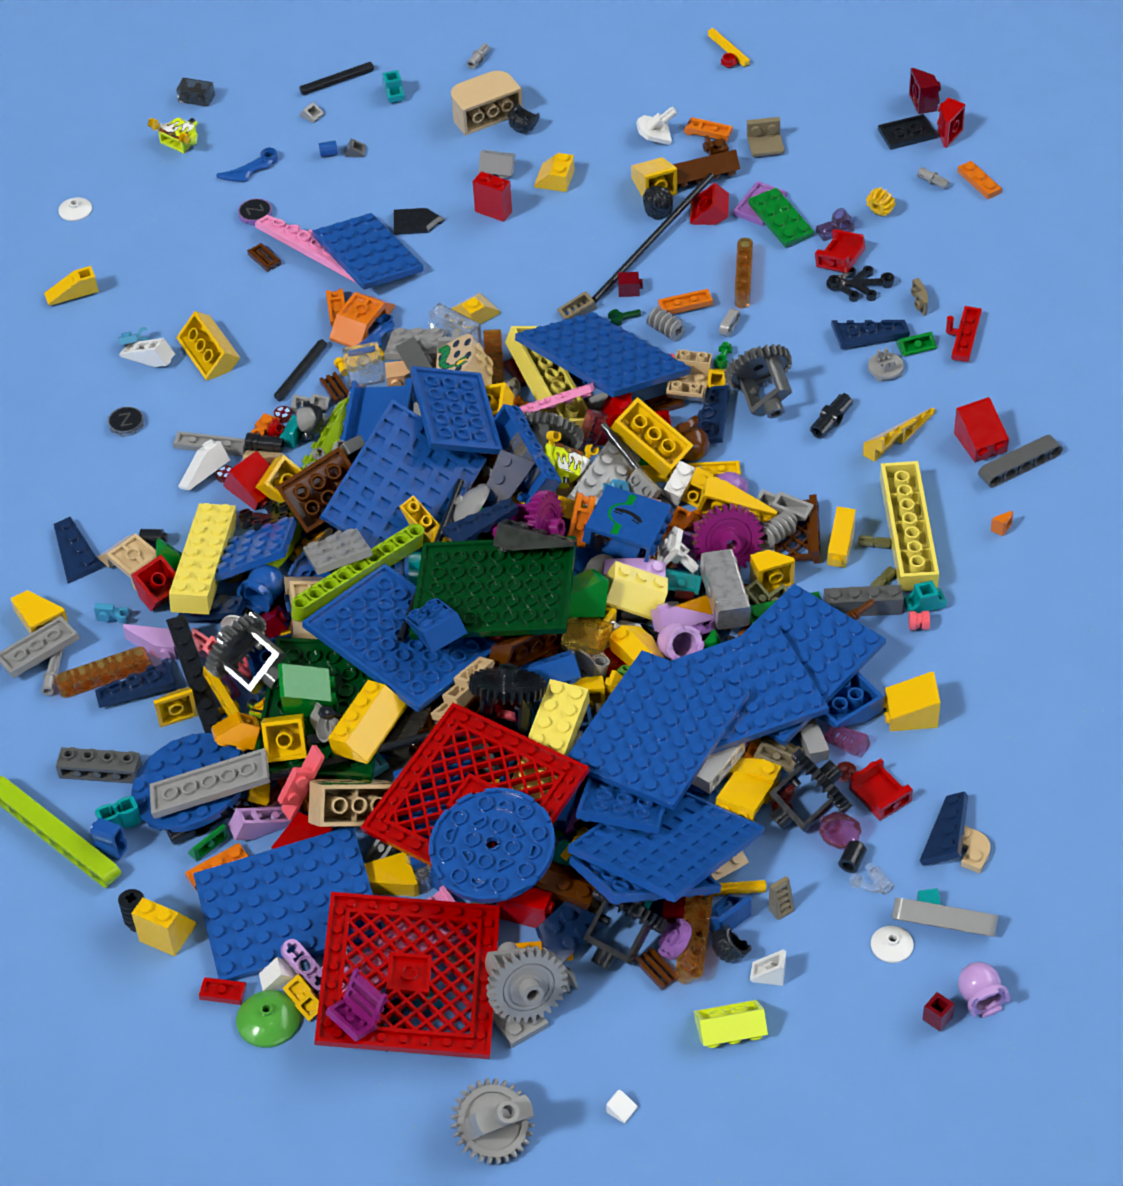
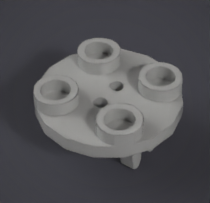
[868,348,904,382]

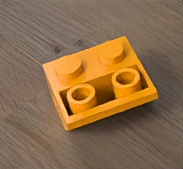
[211,712,260,751]

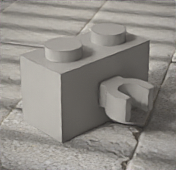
[478,150,516,178]

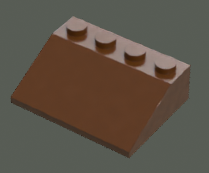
[276,446,352,538]

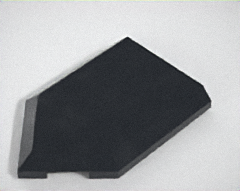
[394,208,445,235]

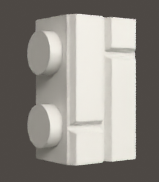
[662,461,695,507]

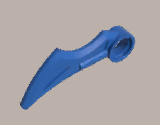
[216,147,278,181]
[348,314,395,354]

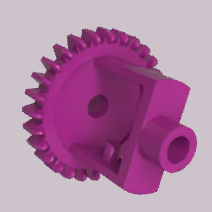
[489,490,565,539]
[691,503,764,571]

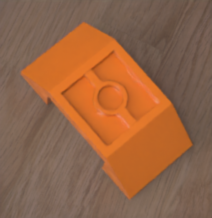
[329,292,395,348]

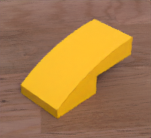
[282,973,319,1021]

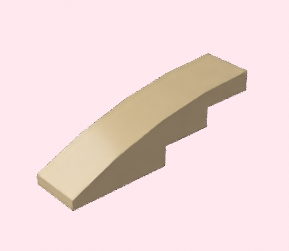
[431,657,495,721]

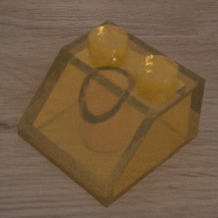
[561,617,614,654]

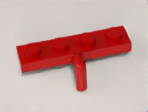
[946,306,982,362]

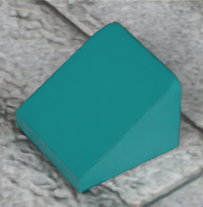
[917,888,941,905]

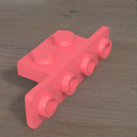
[277,745,325,820]

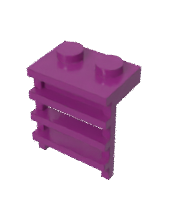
[325,968,388,1042]

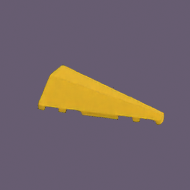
[863,408,935,462]

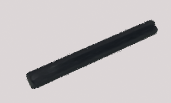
[299,62,374,95]
[274,339,327,402]

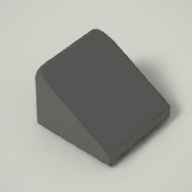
[345,138,366,157]

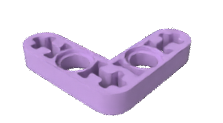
[280,939,359,992]

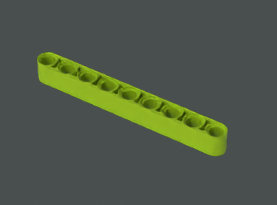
[291,524,424,622]
[0,775,122,888]

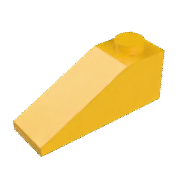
[725,758,782,790]

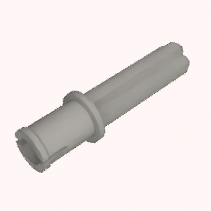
[41,649,64,696]

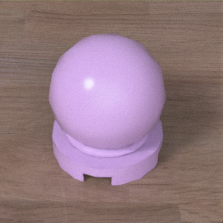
[657,622,704,660]
[957,961,1011,1018]

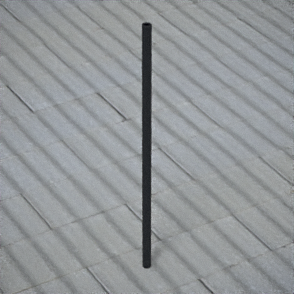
[592,173,714,303]
[397,479,464,642]
[269,731,431,781]

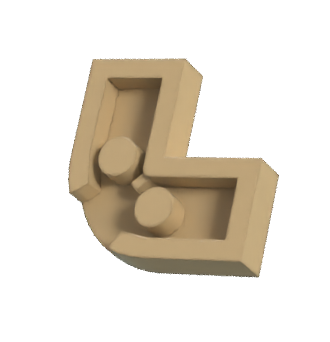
[961,826,990,874]

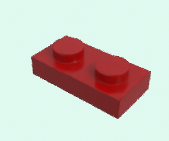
[199,977,246,1005]

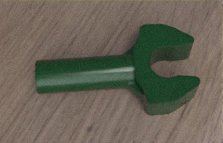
[608,309,641,326]

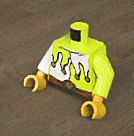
[147,118,198,153]
[543,431,599,489]

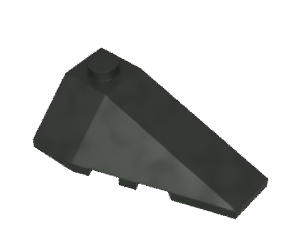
[493,519,577,552]

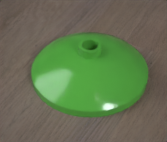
[236,990,301,1048]

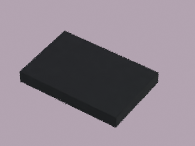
[878,114,937,150]

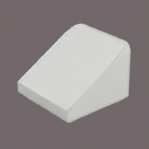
[606,1090,638,1124]

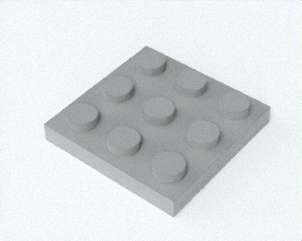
[384,327,445,360]
[303,528,373,575]

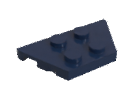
[536,901,603,963]

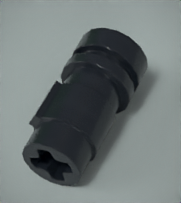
[245,432,284,453]

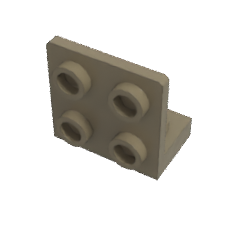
[746,117,784,157]

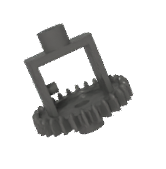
[724,344,792,419]
[524,411,584,481]
[205,612,287,694]

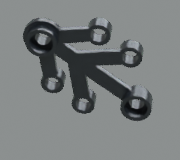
[826,266,895,302]
[239,501,293,531]

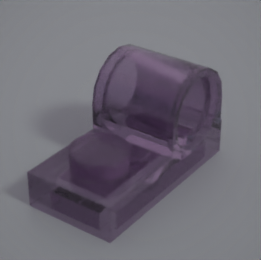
[816,208,854,241]

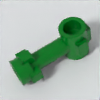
[714,342,732,370]

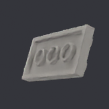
[0,616,80,678]

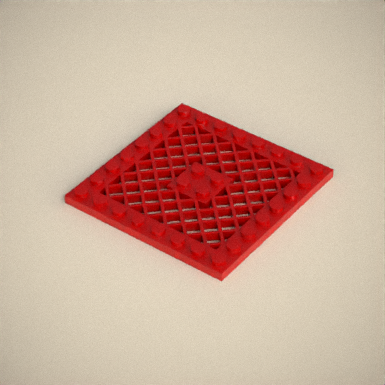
[360,702,590,867]
[314,892,500,1059]

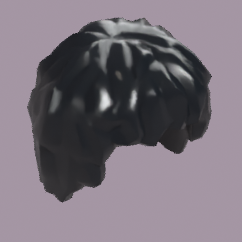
[508,103,540,133]
[643,185,673,219]
[712,925,752,963]

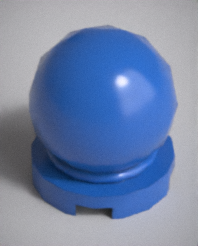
[237,565,285,613]

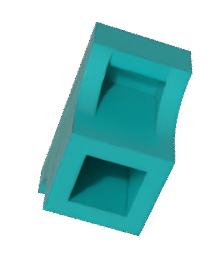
[382,70,405,103]
[903,580,947,613]

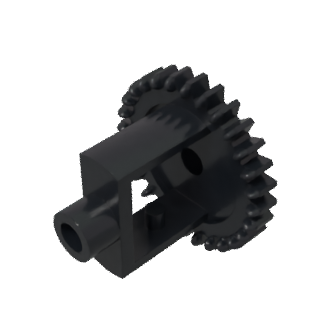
[469,663,546,736]
[769,748,853,833]
[583,888,669,971]

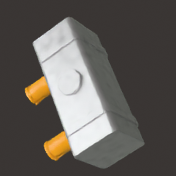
[700,549,751,630]

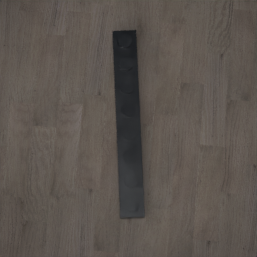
[166,614,222,733]

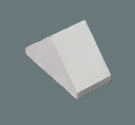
[750,949,786,986]
[259,957,302,991]

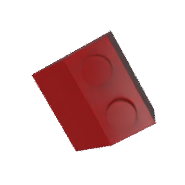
[937,97,966,148]
[690,183,729,225]
[131,555,176,612]

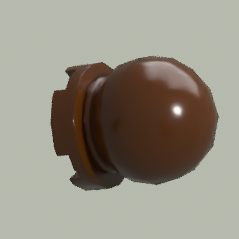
[673,415,710,462]

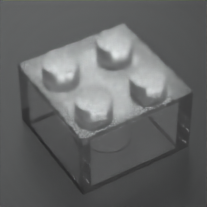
[342,341,386,388]

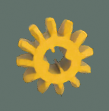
[866,187,896,217]

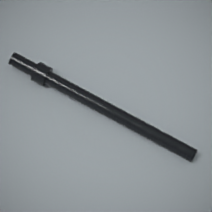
[600,422,672,508]

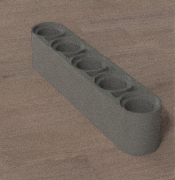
[978,434,1063,488]

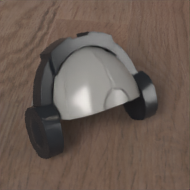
[296,401,328,441]
[306,702,343,746]

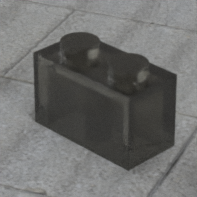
[176,78,215,107]

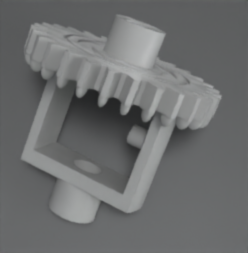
[485,942,568,1023]
[450,1078,535,1165]

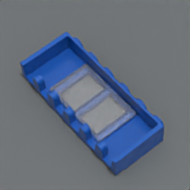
[494,404,562,504]

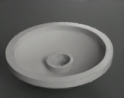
[451,485,490,522]

